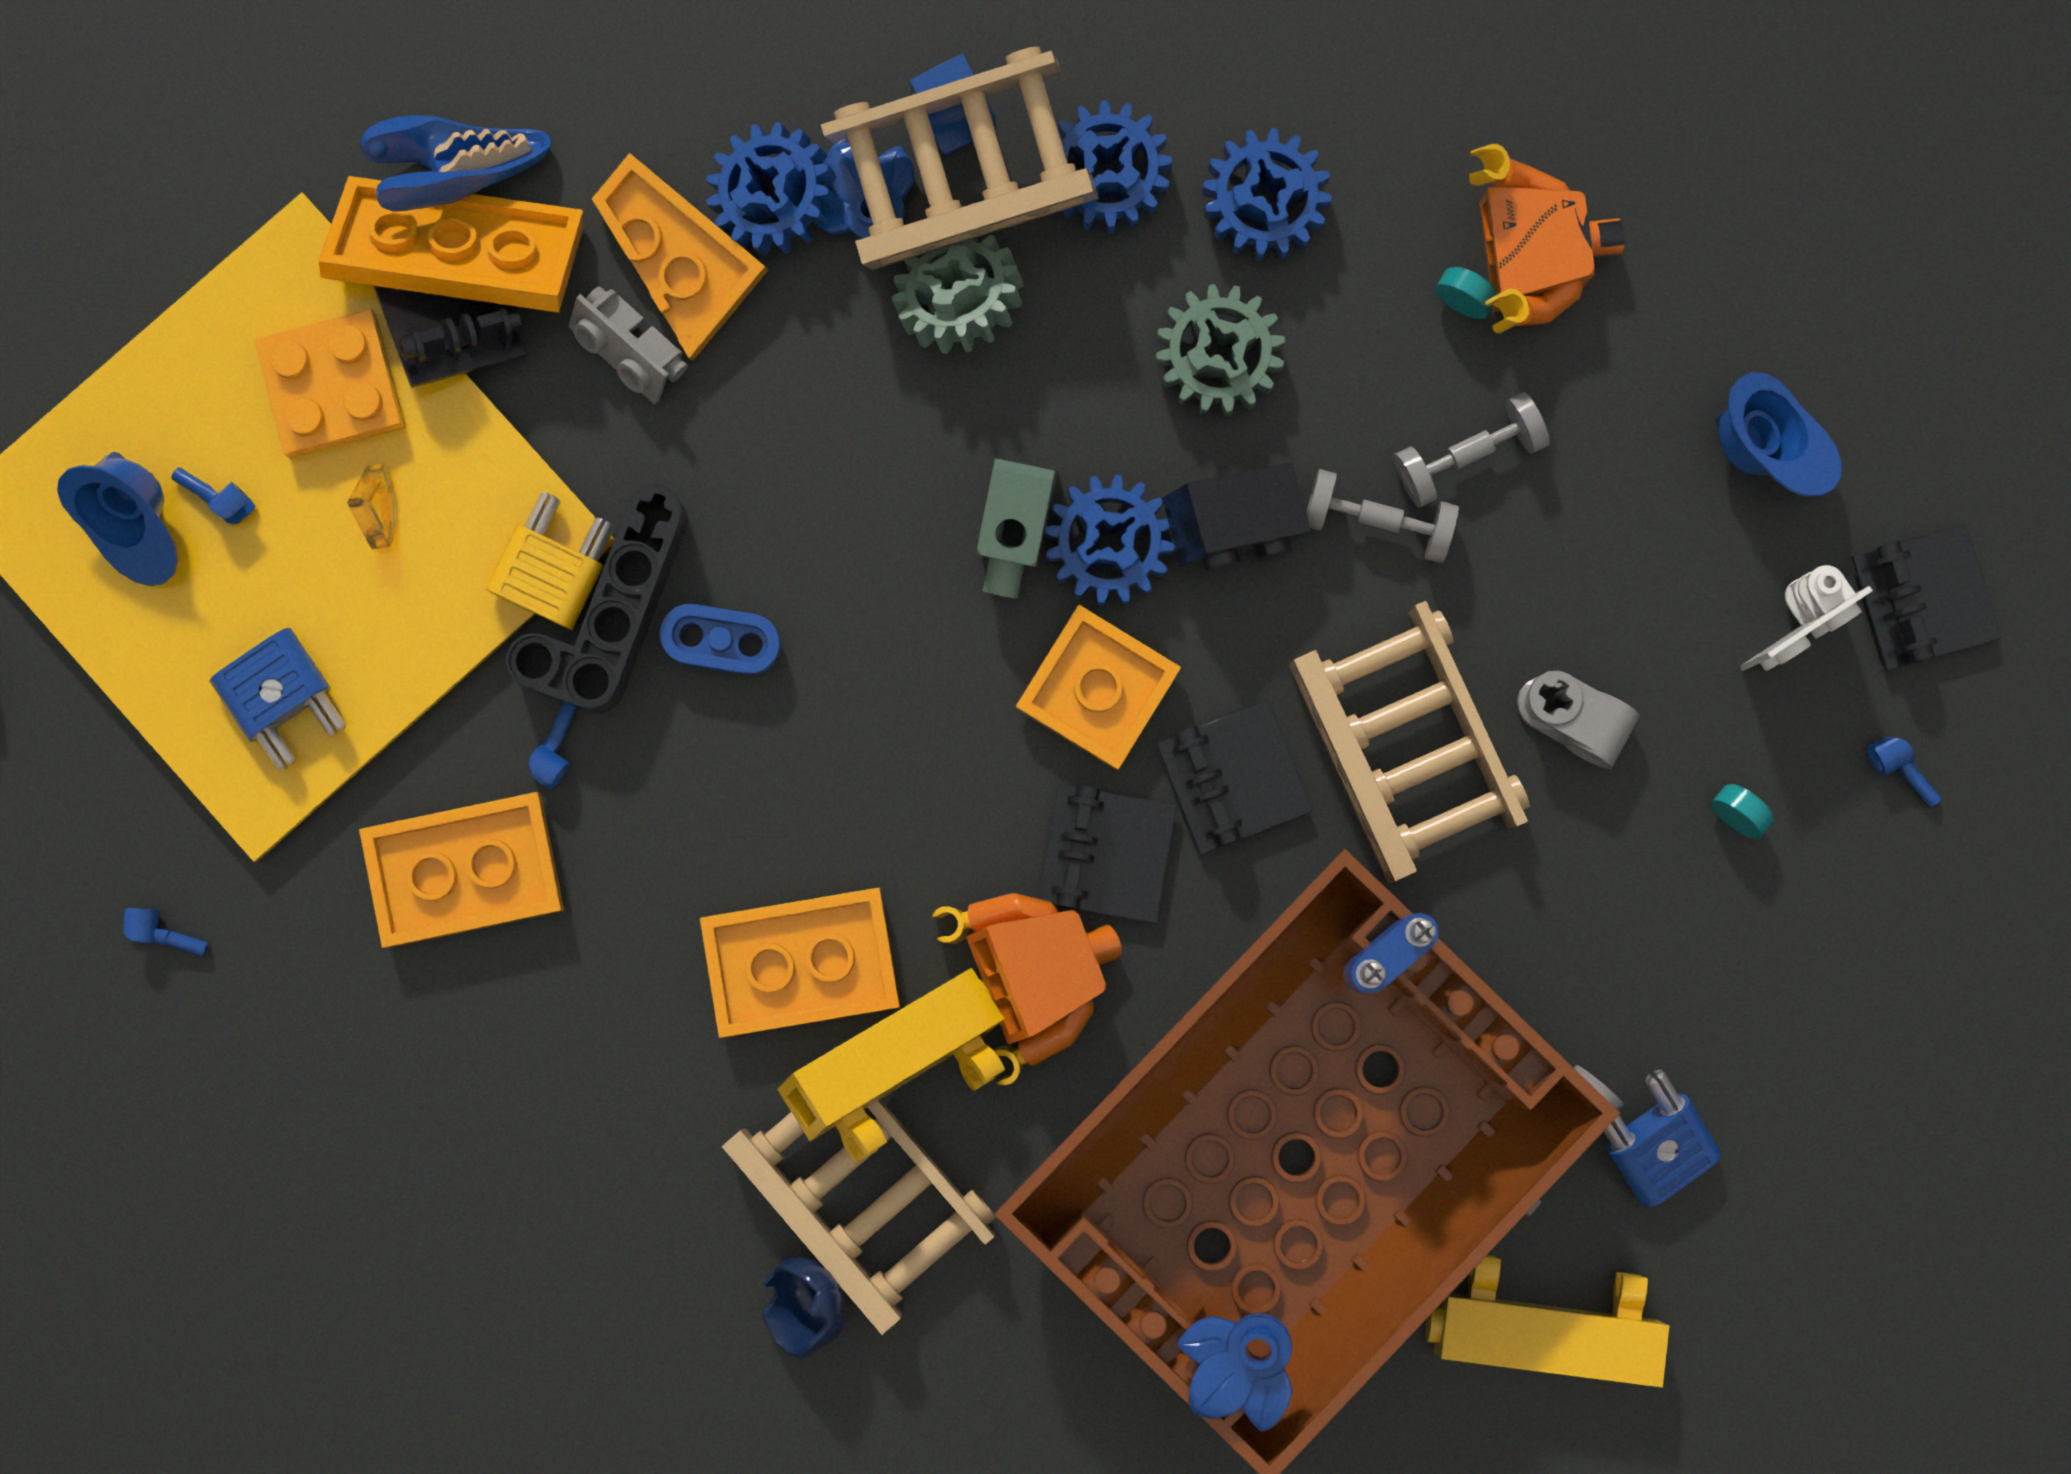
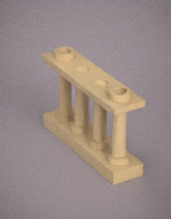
[821,47,1099,270]
[1289,601,1530,884]
[722,1099,996,1335]

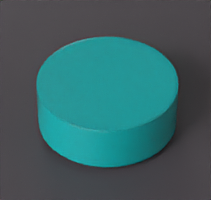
[1435,267,1497,319]
[1711,784,1774,840]

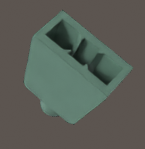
[976,458,1058,599]

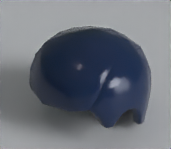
[762,1257,846,1359]

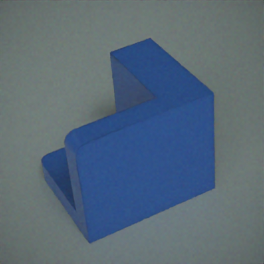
[909,53,996,157]

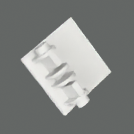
[1739,565,1873,672]

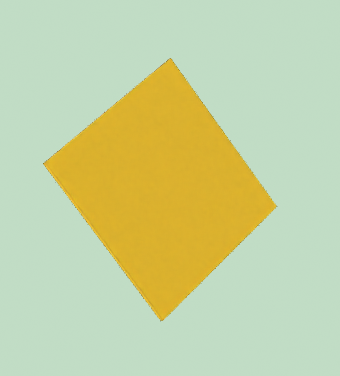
[0,192,614,862]

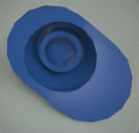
[1716,372,1842,497]
[57,452,178,586]

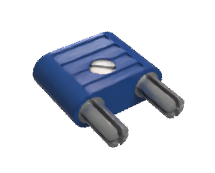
[209,628,346,770]
[1343,913,1439,994]
[1604,1070,1721,1207]

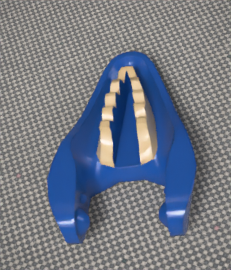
[360,115,551,211]

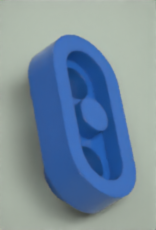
[660,604,781,676]

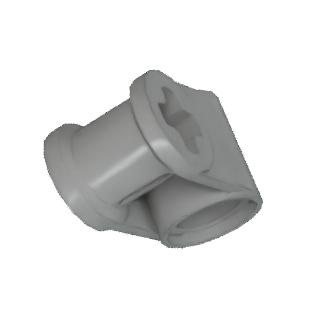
[1516,670,1640,769]

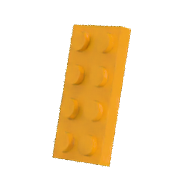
[318,176,584,313]

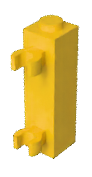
[777,968,1005,1164]
[1426,1255,1670,1388]

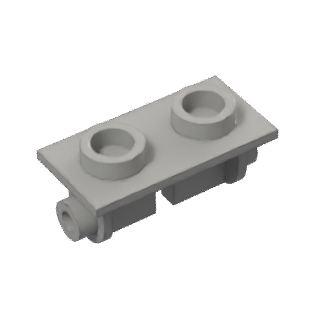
[568,286,688,405]

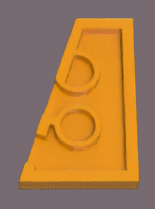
[592,153,768,361]

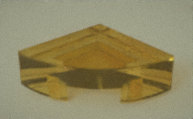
[347,463,397,549]

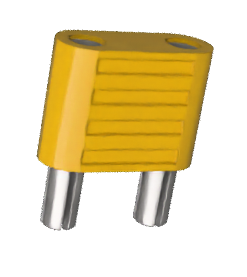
[485,492,614,631]

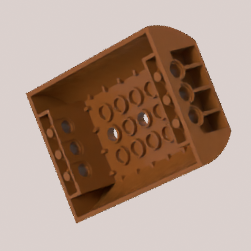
[994,849,1620,1474]

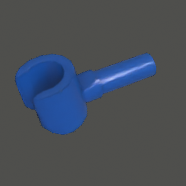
[171,467,256,525]
[529,702,577,789]
[1867,737,1942,807]
[123,908,208,957]

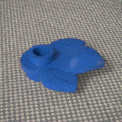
[812,142,915,239]
[1177,1313,1293,1431]

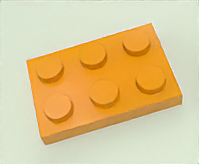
[359,792,564,948]
[700,887,900,1038]

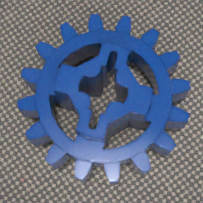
[1043,100,1172,234]
[706,122,836,255]
[1202,128,1332,261]
[1045,474,1175,607]

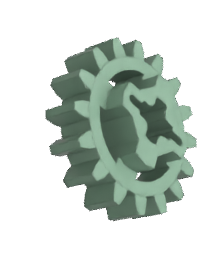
[892,235,1024,354]
[1155,284,1285,417]

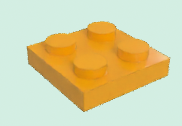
[254,309,405,458]
[1015,605,1181,771]

